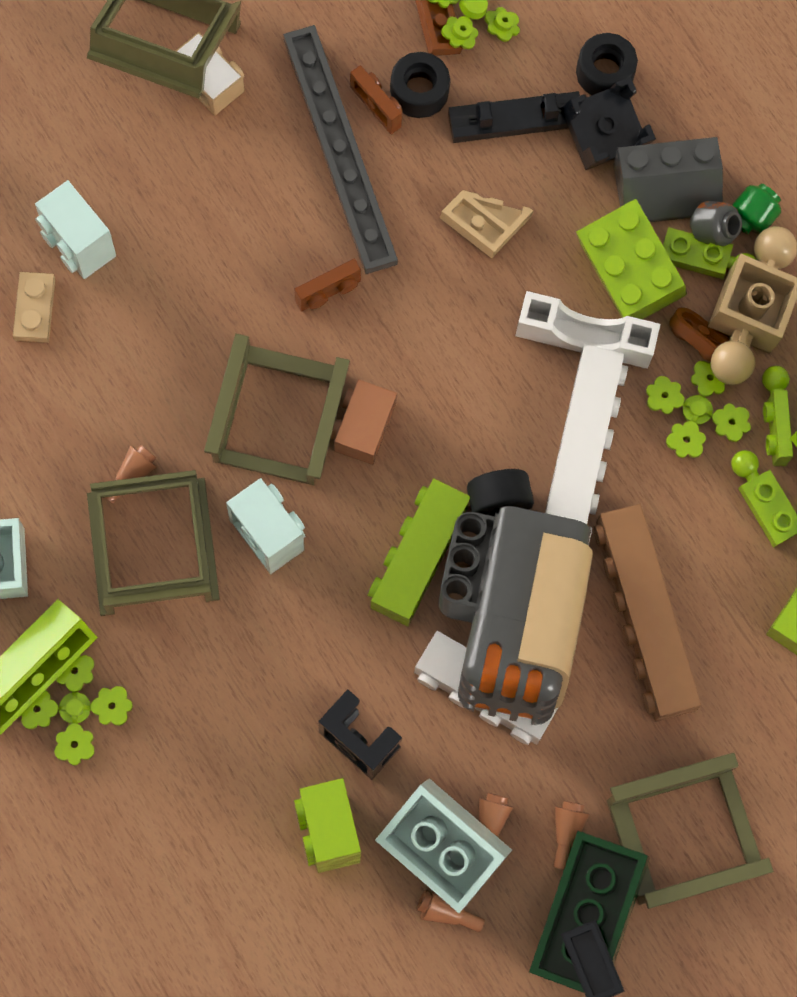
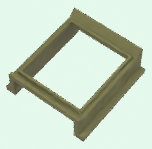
[87,0,241,99]
[204,333,350,485]
[87,470,220,616]
[607,753,774,909]

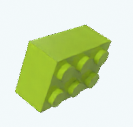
[576,199,687,319]
[294,778,361,873]

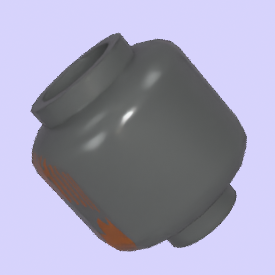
[690,201,742,246]

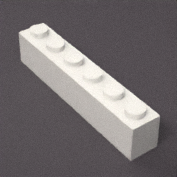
[545,344,628,546]

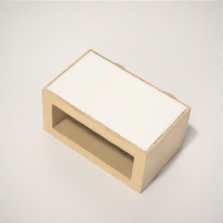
[176,32,244,116]

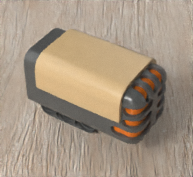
[439,506,593,725]

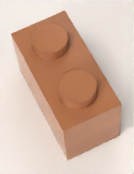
[331,379,397,465]

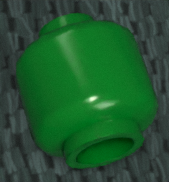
[732,183,781,235]

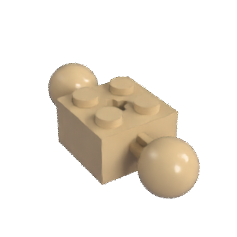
[708,226,797,385]

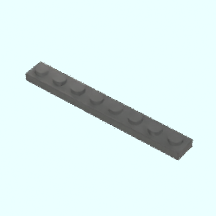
[283,25,398,275]

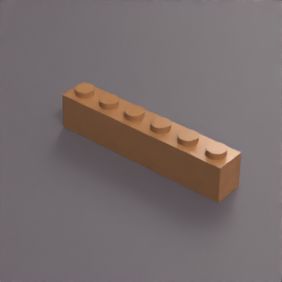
[593,503,701,722]

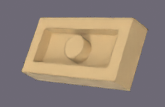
[13,272,55,343]

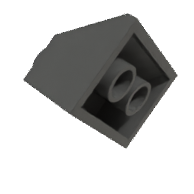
[613,137,723,222]

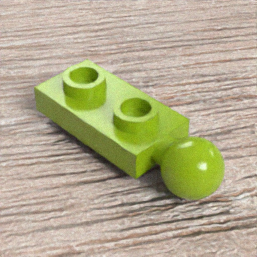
[663,227,757,280]
[762,366,793,466]
[731,450,797,548]

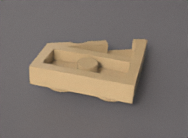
[440,190,533,258]

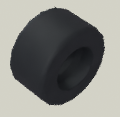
[576,33,638,95]
[390,52,450,118]
[467,469,534,517]

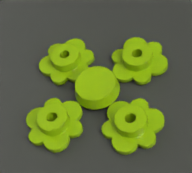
[428,0,520,49]
[646,361,751,458]
[20,655,133,766]

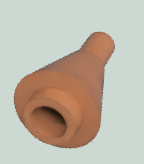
[105,444,158,504]
[479,793,514,837]
[553,801,590,869]
[417,889,485,933]

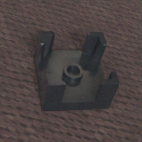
[561,77,656,170]
[318,689,402,780]

